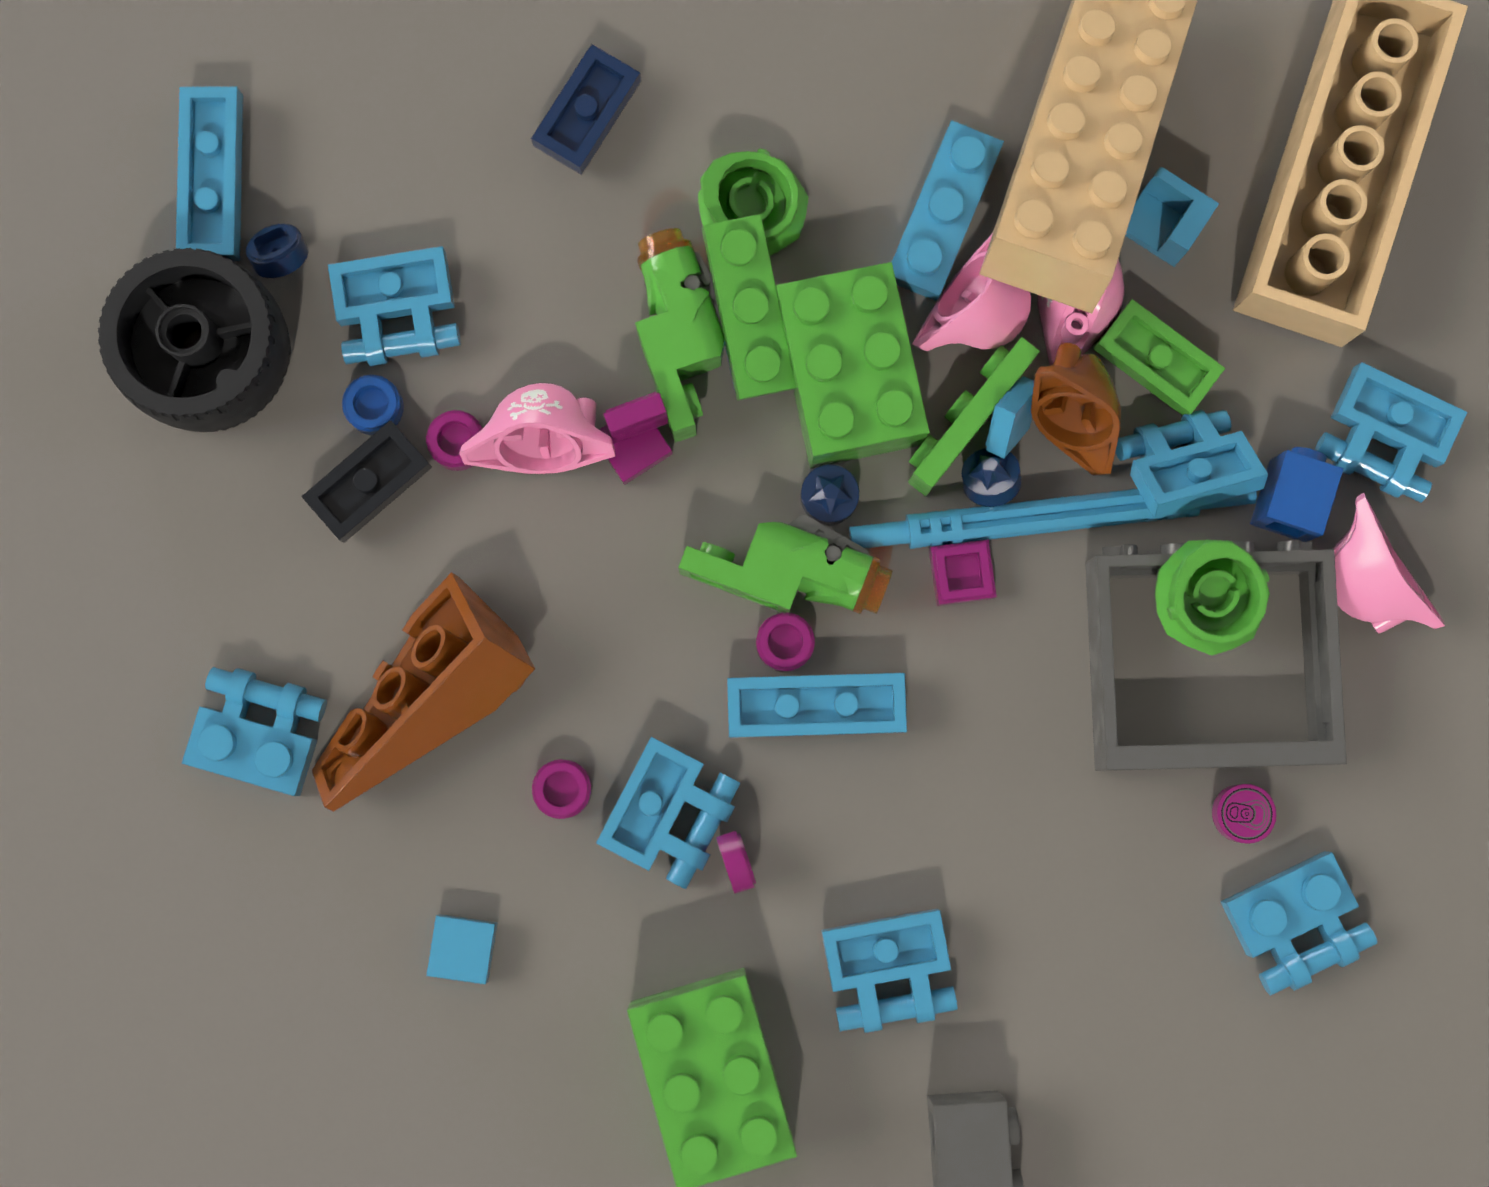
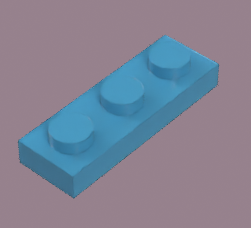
[176,86,243,261]
[892,120,1004,302]
[727,673,907,738]

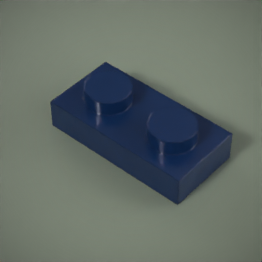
[531,44,641,175]

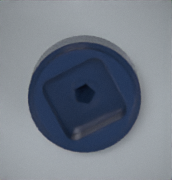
[246,224,309,278]
[961,448,1021,507]
[800,465,859,525]

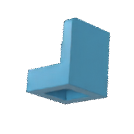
[1125,167,1219,267]

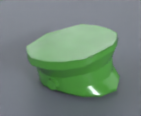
[698,149,809,256]
[1155,540,1270,656]

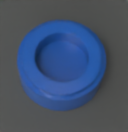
[342,375,404,435]

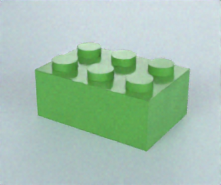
[776,262,930,468]
[627,967,797,1187]

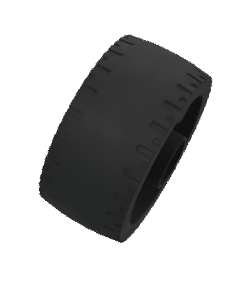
[98,248,290,432]

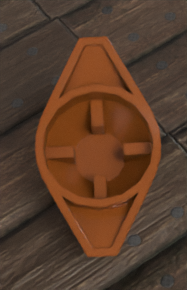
[1031,343,1121,475]

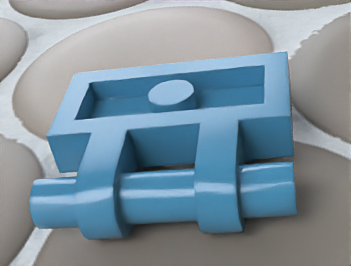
[328,246,461,366]
[1315,362,1467,503]
[1116,410,1268,519]
[182,667,327,796]
[596,737,741,889]
[1220,851,1377,996]
[821,909,958,1033]

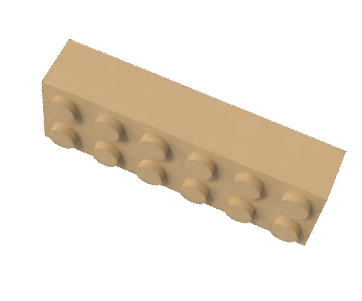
[979,0,1197,314]
[1233,0,1468,347]

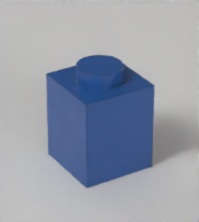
[1250,447,1344,542]

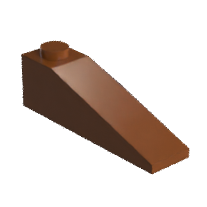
[312,572,535,812]

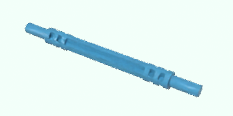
[849,489,1257,549]

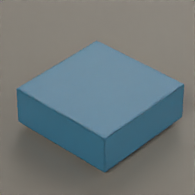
[985,376,1034,459]
[426,914,497,984]

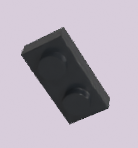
[301,420,432,543]

